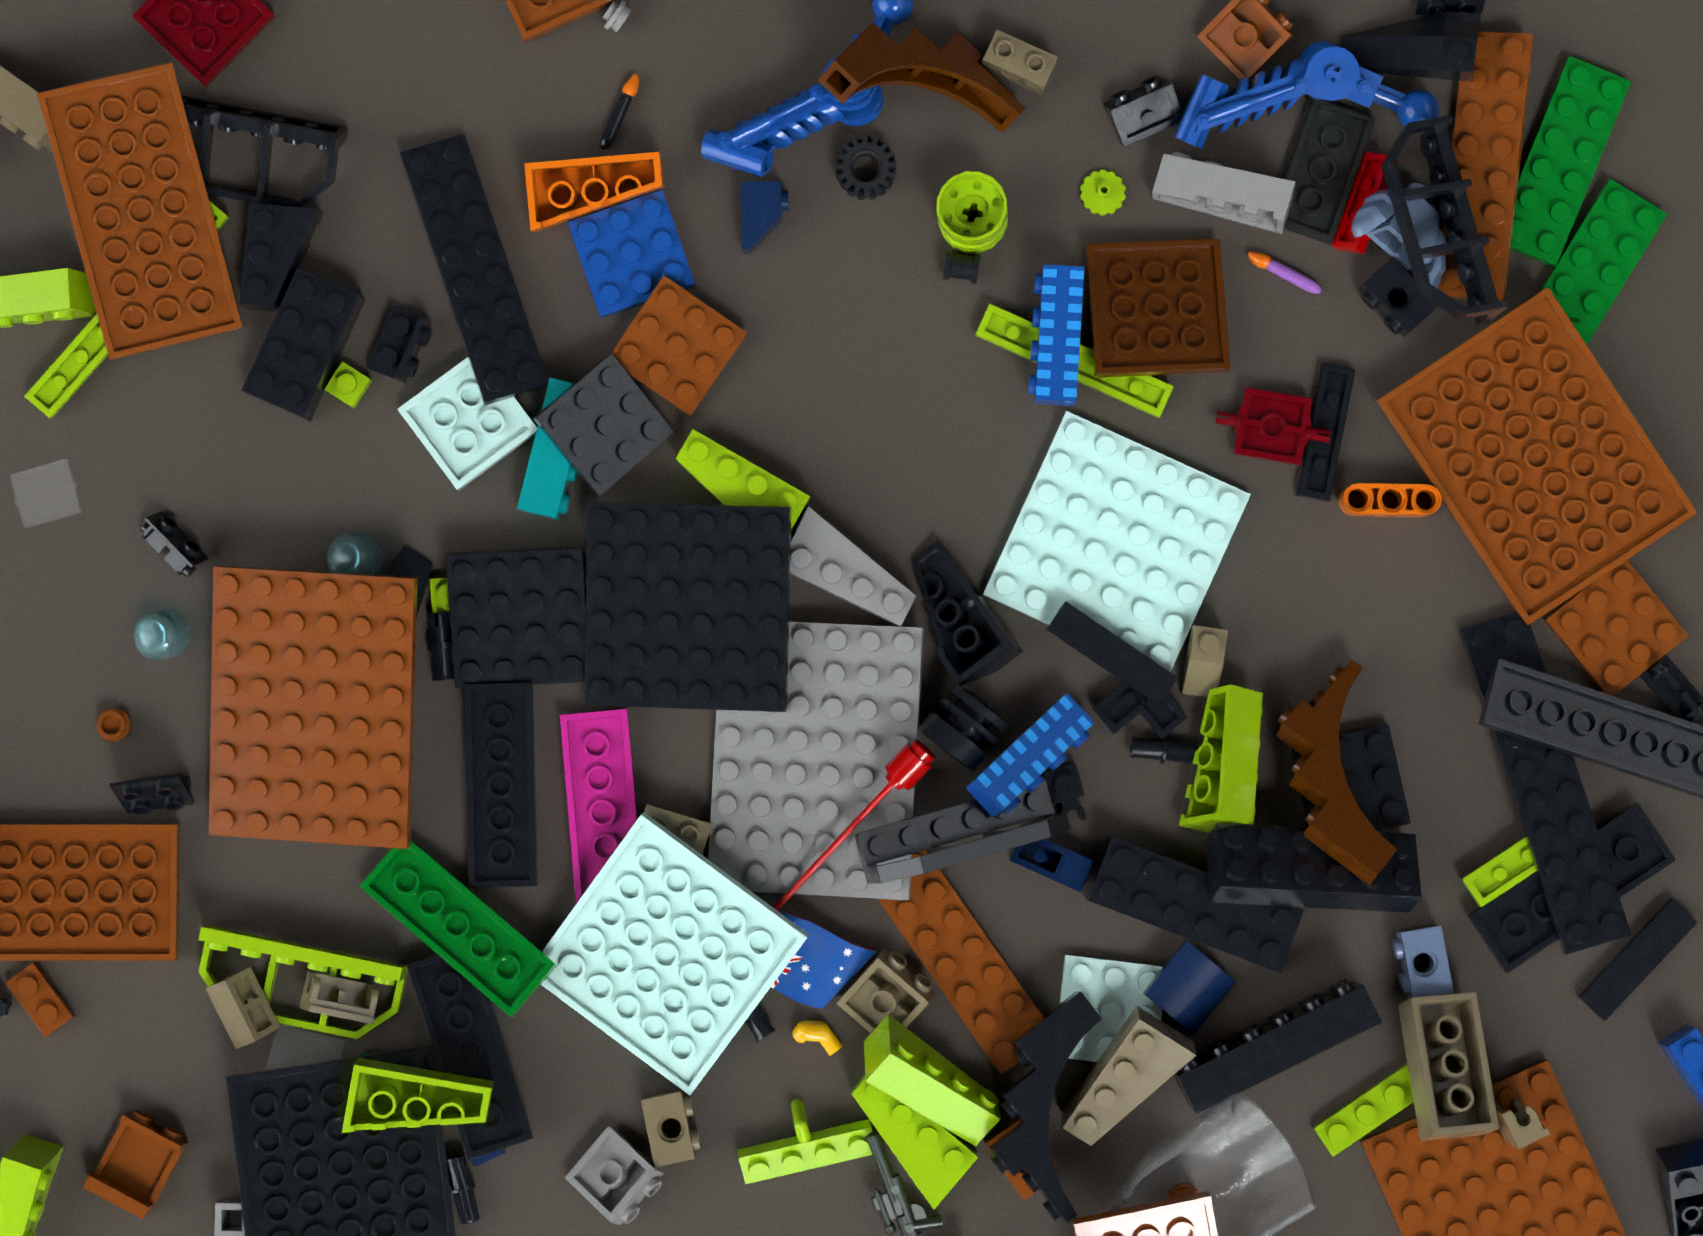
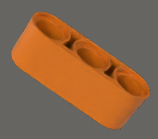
[1338,483,1442,517]

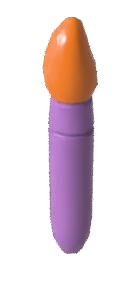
[1248,251,1322,294]

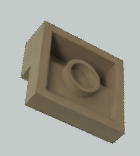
[836,948,935,1034]

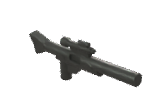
[866,1131,942,1236]

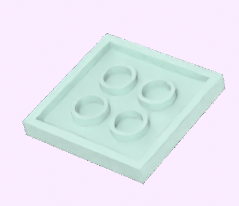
[397,357,537,491]
[1059,954,1164,1062]

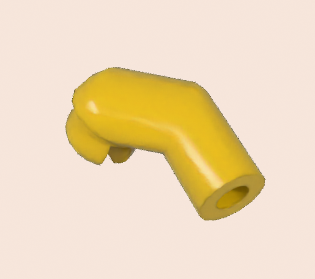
[792,1019,843,1056]

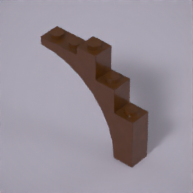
[818,22,1025,133]
[1276,660,1397,886]

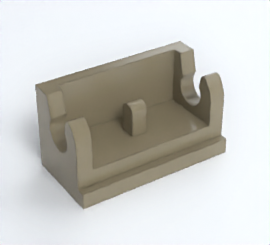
[205,966,281,1049]
[299,971,379,1024]
[1495,1099,1550,1149]

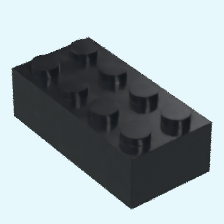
[242,267,365,422]

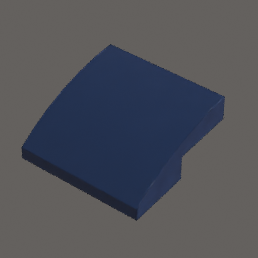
[1142,940,1235,1035]

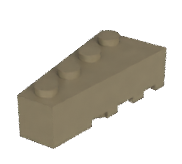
[0,66,53,153]
[1061,1006,1197,1146]

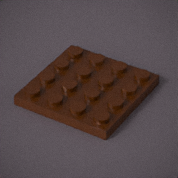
[1085,238,1231,378]

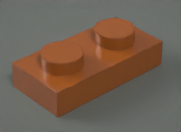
[6,962,76,1037]

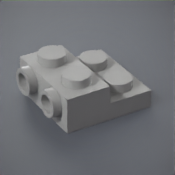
[565,1126,664,1225]

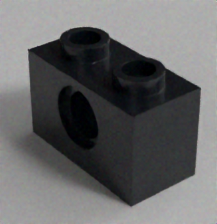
[1358,257,1438,337]

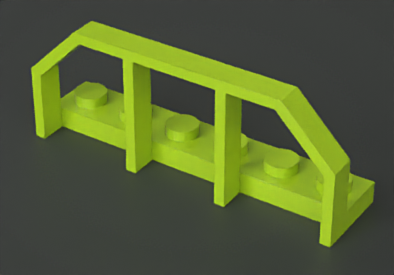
[198,924,408,1039]

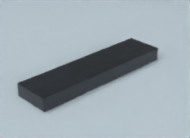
[1296,363,1355,502]
[1046,601,1178,706]
[1578,899,1698,1021]

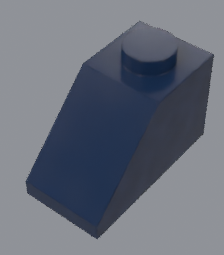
[741,181,789,254]
[1010,839,1094,892]

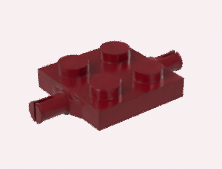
[1215,387,1331,466]

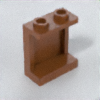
[82,1109,189,1220]

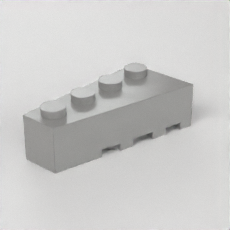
[1152,152,1295,234]
[790,506,916,627]

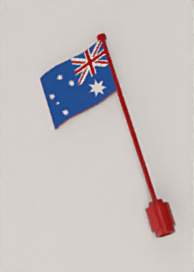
[771,739,935,1009]

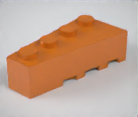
[524,152,665,233]

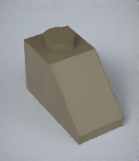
[1181,625,1228,698]

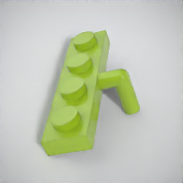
[737,1099,873,1184]

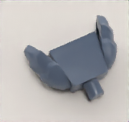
[1351,183,1447,288]

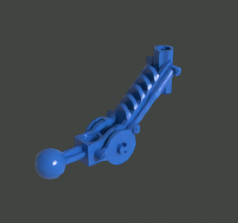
[700,0,914,177]
[1174,40,1439,149]

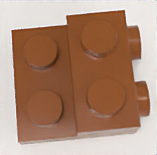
[1197,0,1295,80]

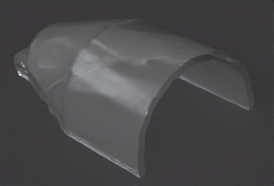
[1101,1093,1316,1236]

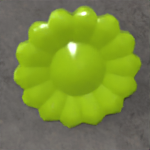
[1080,170,1126,216]

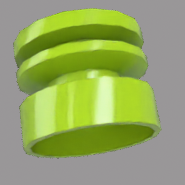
[937,171,1008,253]

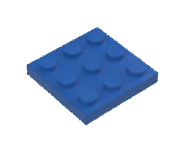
[567,190,696,318]

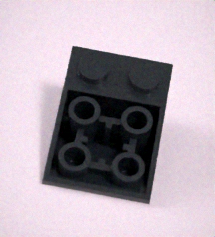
[1655,1139,1703,1236]

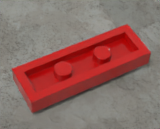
[1331,152,1398,254]

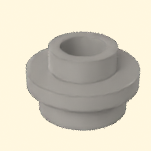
[602,0,632,32]

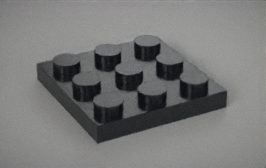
[533,353,674,497]
[1288,724,1411,831]

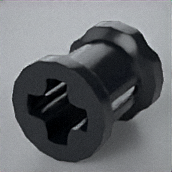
[943,250,981,284]

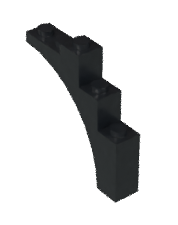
[989,991,1102,1223]

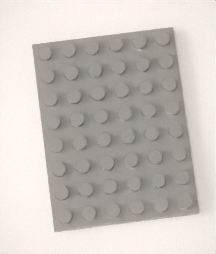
[708,622,924,900]

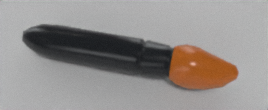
[600,74,639,150]

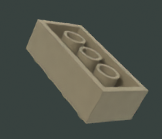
[1398,992,1499,1141]

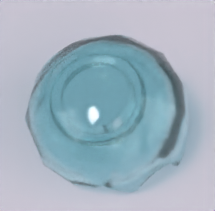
[326,532,382,575]
[133,609,189,661]

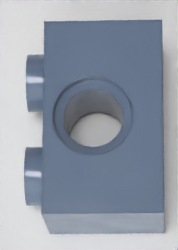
[1392,924,1454,999]

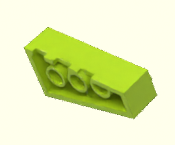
[1179,685,1263,833]

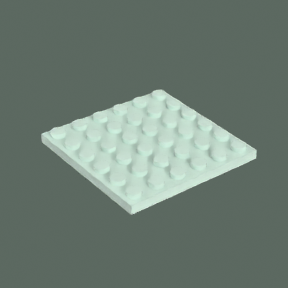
[983,411,1251,672]
[541,812,809,1095]

